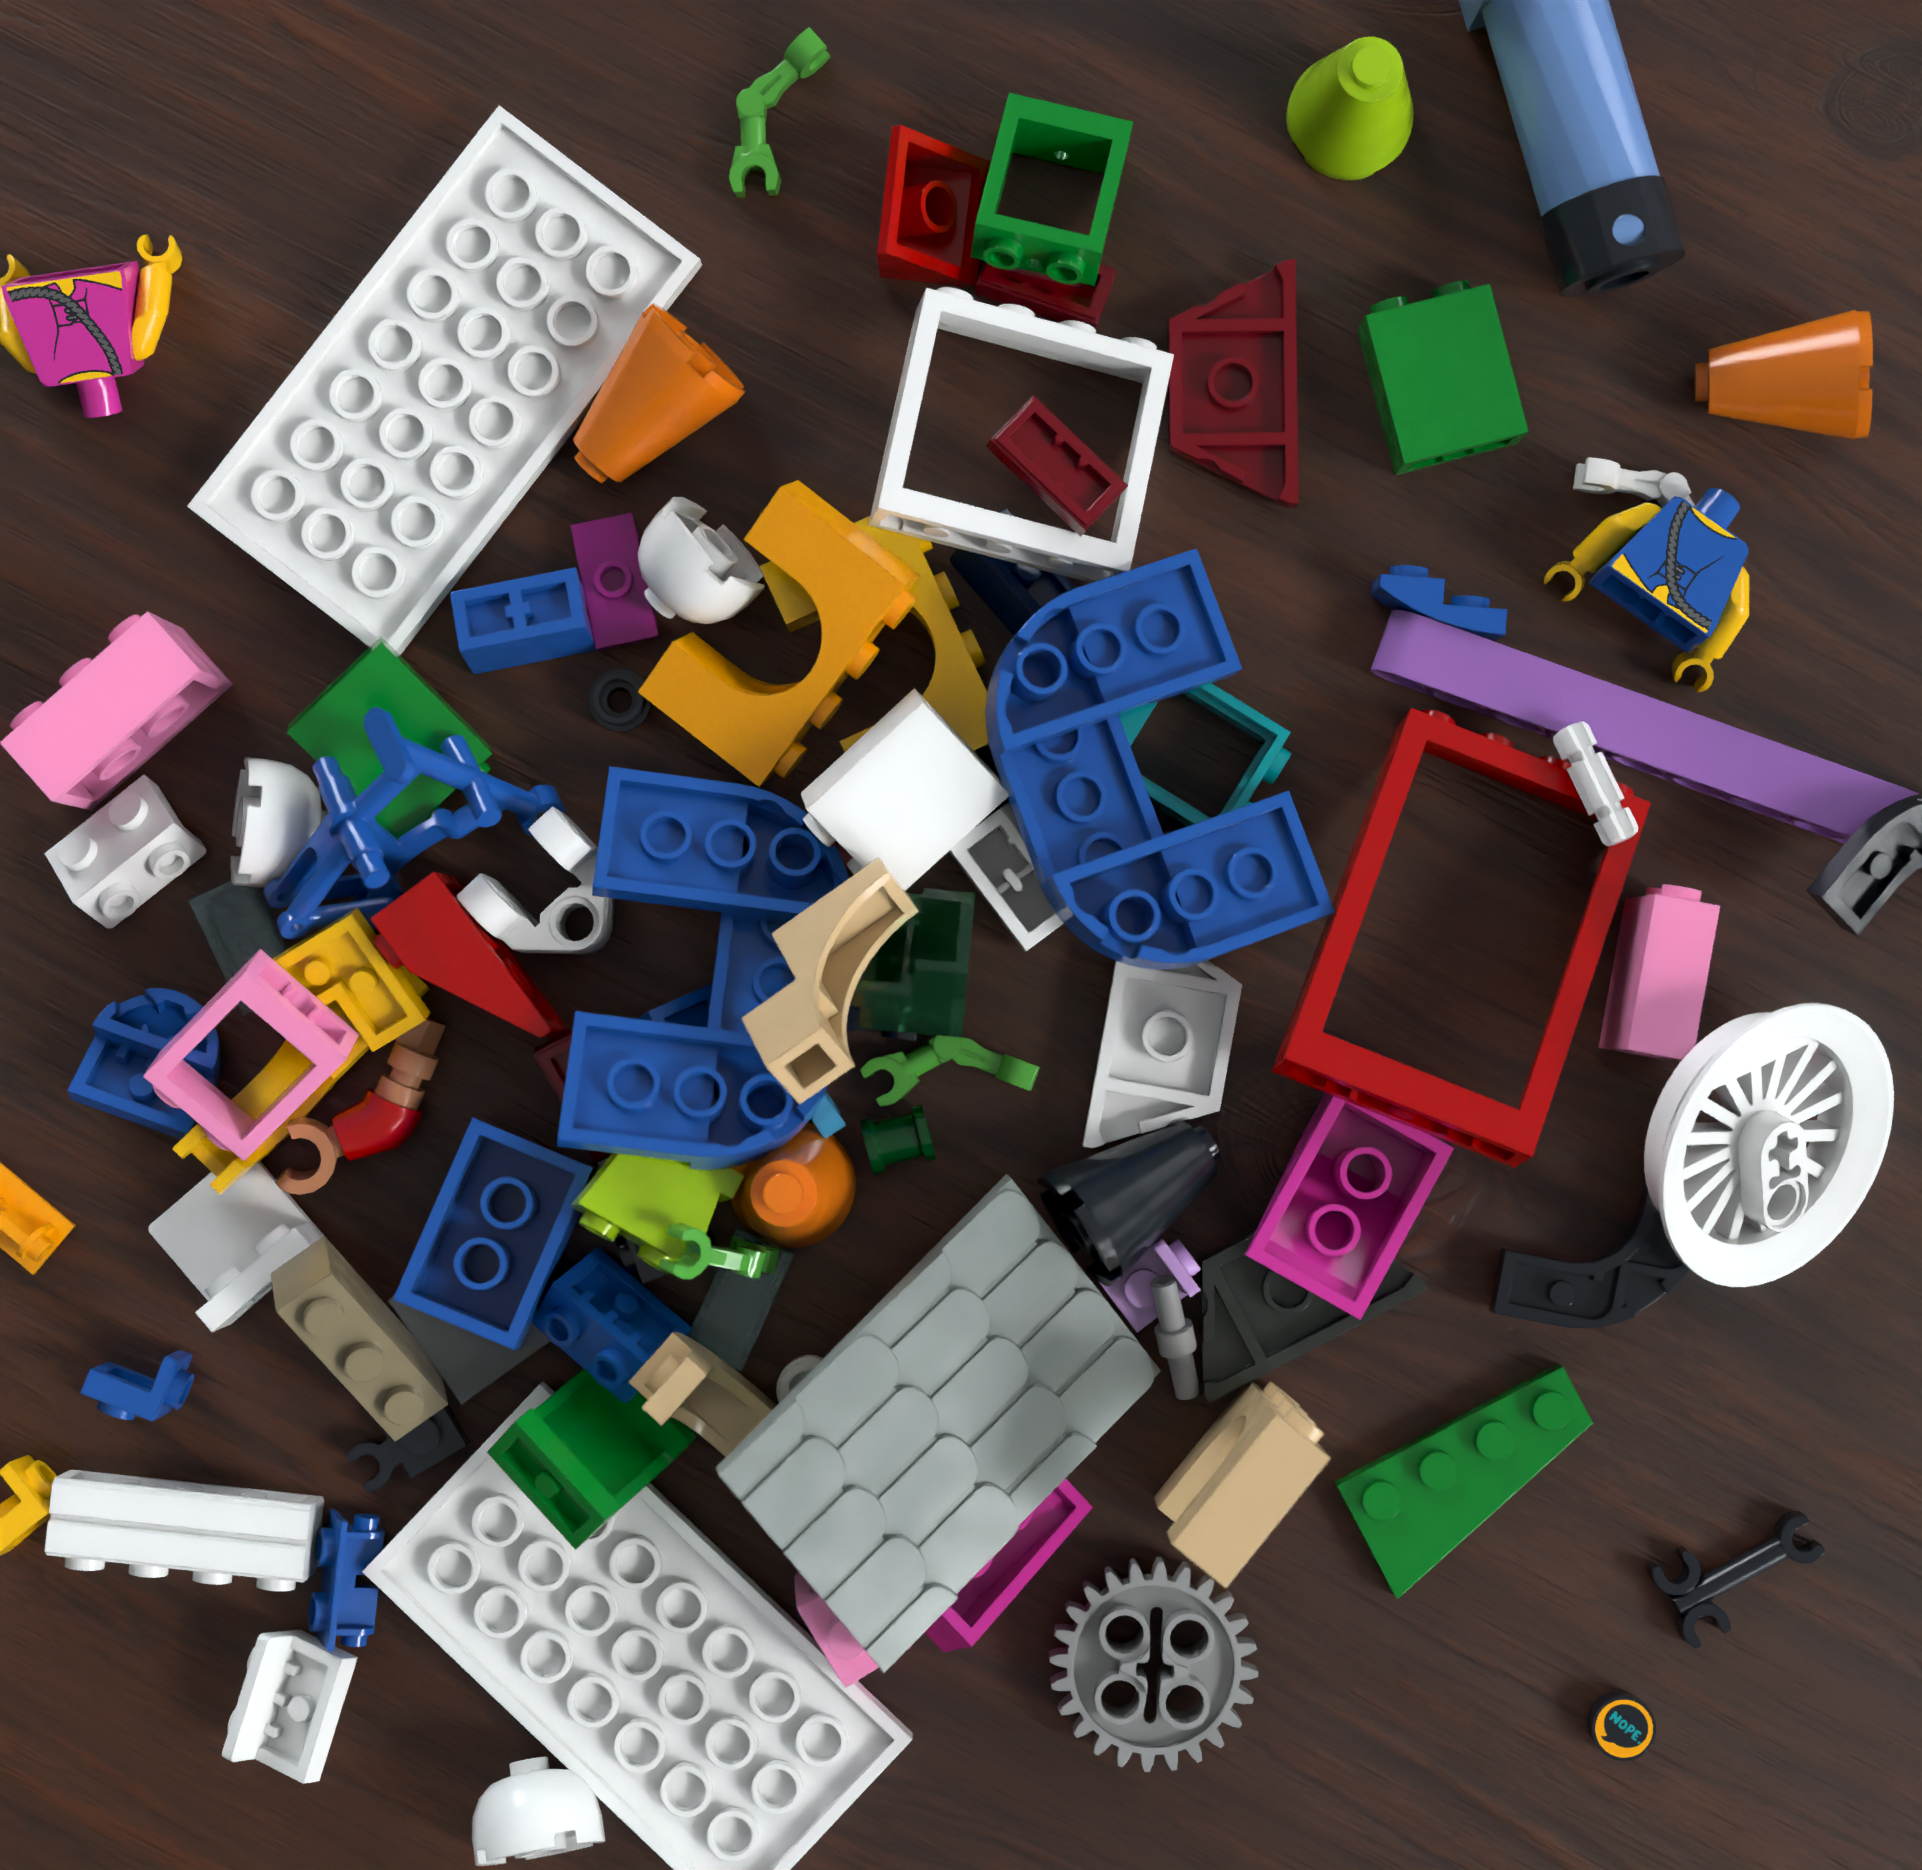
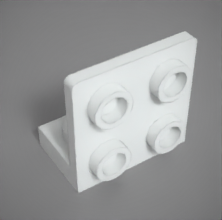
[148,1161,324,1332]

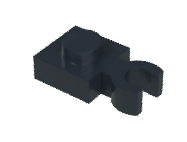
[346,1405,470,1492]

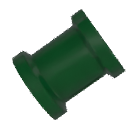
[860,1104,936,1175]

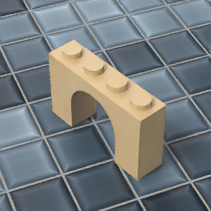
[1153,1381,1330,1588]

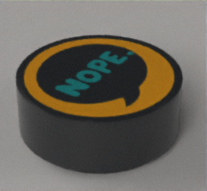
[1587,1691,1656,1761]

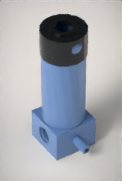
[1459,0,1686,298]

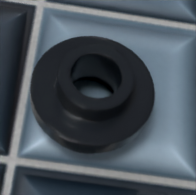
[588,668,652,732]

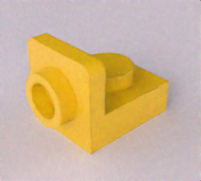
[0,1455,57,1556]

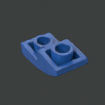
[1371,565,1507,642]

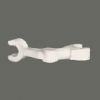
[1573,457,1695,507]

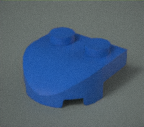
[67,988,223,1139]

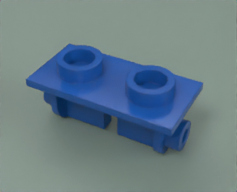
[308,1509,385,1652]

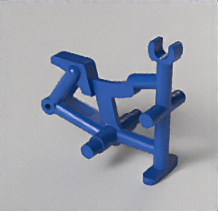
[263,707,566,939]

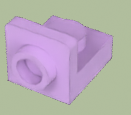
[1099,1236,1201,1333]

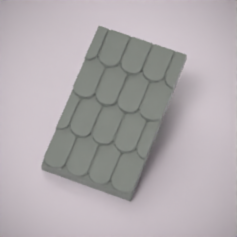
[716,1174,1161,1673]

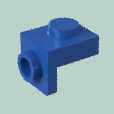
[81,1350,194,1422]

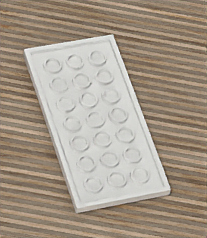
[187,106,702,655]
[362,1381,913,1870]

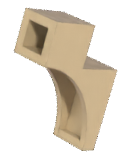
[741,858,919,1104]

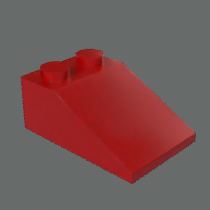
[370,872,569,1038]

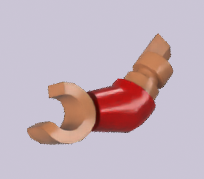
[275,1018,446,1195]

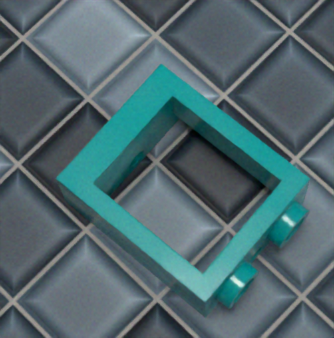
[1119,683,1292,827]

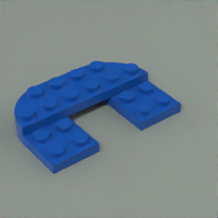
[985,548,1335,969]
[557,766,849,1170]

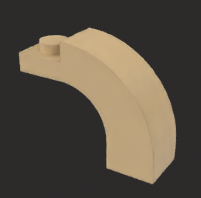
[629,1332,777,1457]

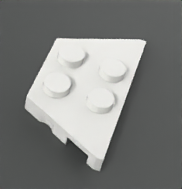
[1082,960,1242,1148]

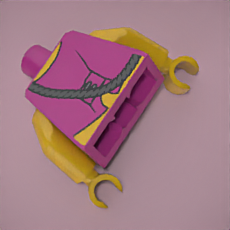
[0,234,182,418]

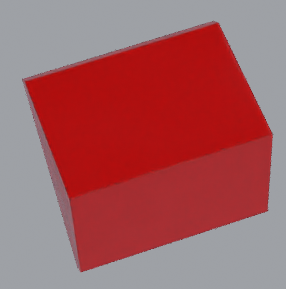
[877,125,991,287]

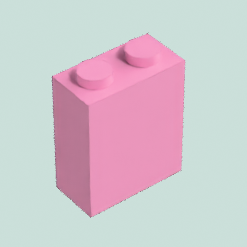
[1599,885,1720,1061]

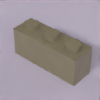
[271,1236,448,1442]

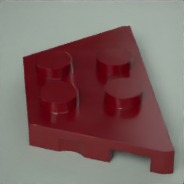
[1167,259,1299,508]

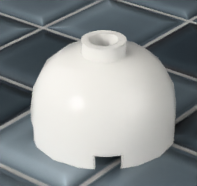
[638,497,765,624]
[230,757,328,888]
[472,1757,605,1866]

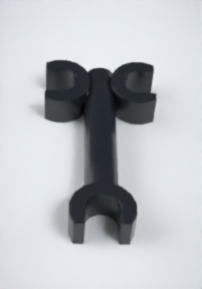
[1647,1511,1825,1649]

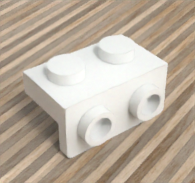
[44,774,207,928]
[222,1630,358,1784]

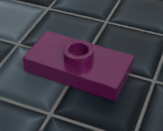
[570,512,660,652]

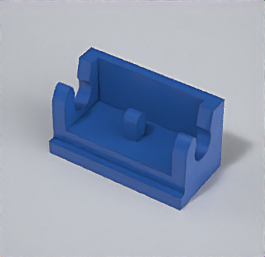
[450,567,596,674]

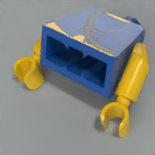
[1544,488,1749,693]

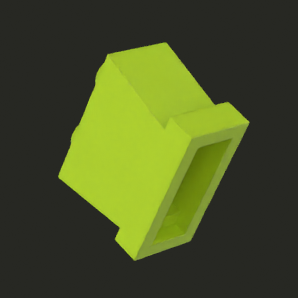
[570,1153,745,1275]

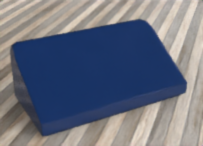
[950,508,1076,636]

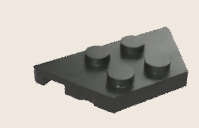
[1200,1231,1428,1403]

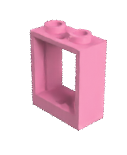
[143,949,359,1161]

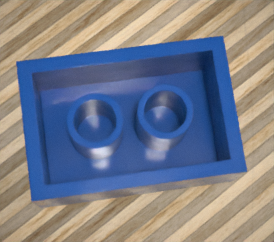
[393,1117,599,1350]

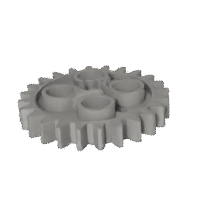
[1049,1556,1259,1772]

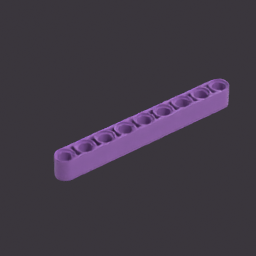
[1371,610,1919,844]

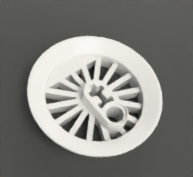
[1644,1003,1894,1287]

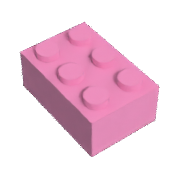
[0,611,233,811]

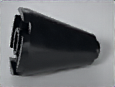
[1037,1121,1220,1287]

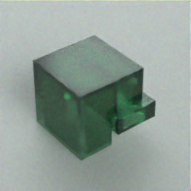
[850,888,975,1038]

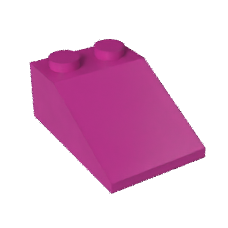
[1245,1093,1454,1320]
[925,1478,1093,1653]

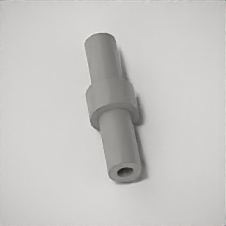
[1151,1275,1201,1400]

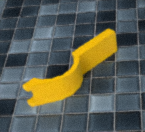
[172,965,429,1195]

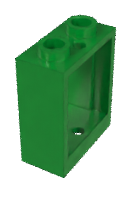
[971,93,1133,286]

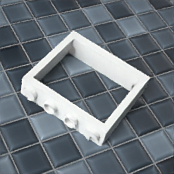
[868,287,1174,583]

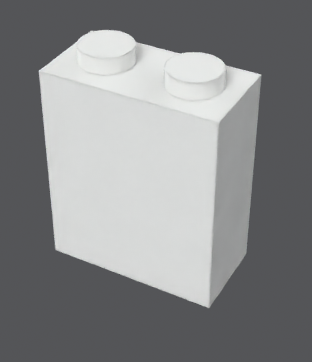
[801,688,1009,891]

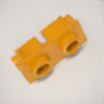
[0,1162,76,1275]

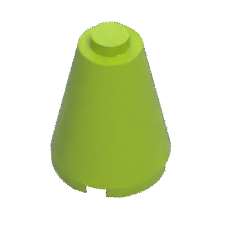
[1286,37,1414,180]

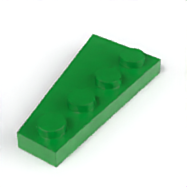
[1334,1364,1593,1599]

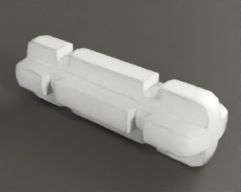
[1553,721,1638,846]

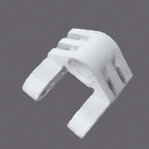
[456,806,614,954]

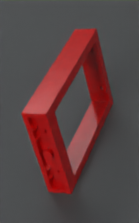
[1271,708,1651,1168]

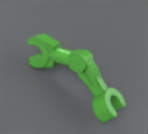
[729,27,830,198]
[860,1031,1040,1107]
[658,1223,781,1280]

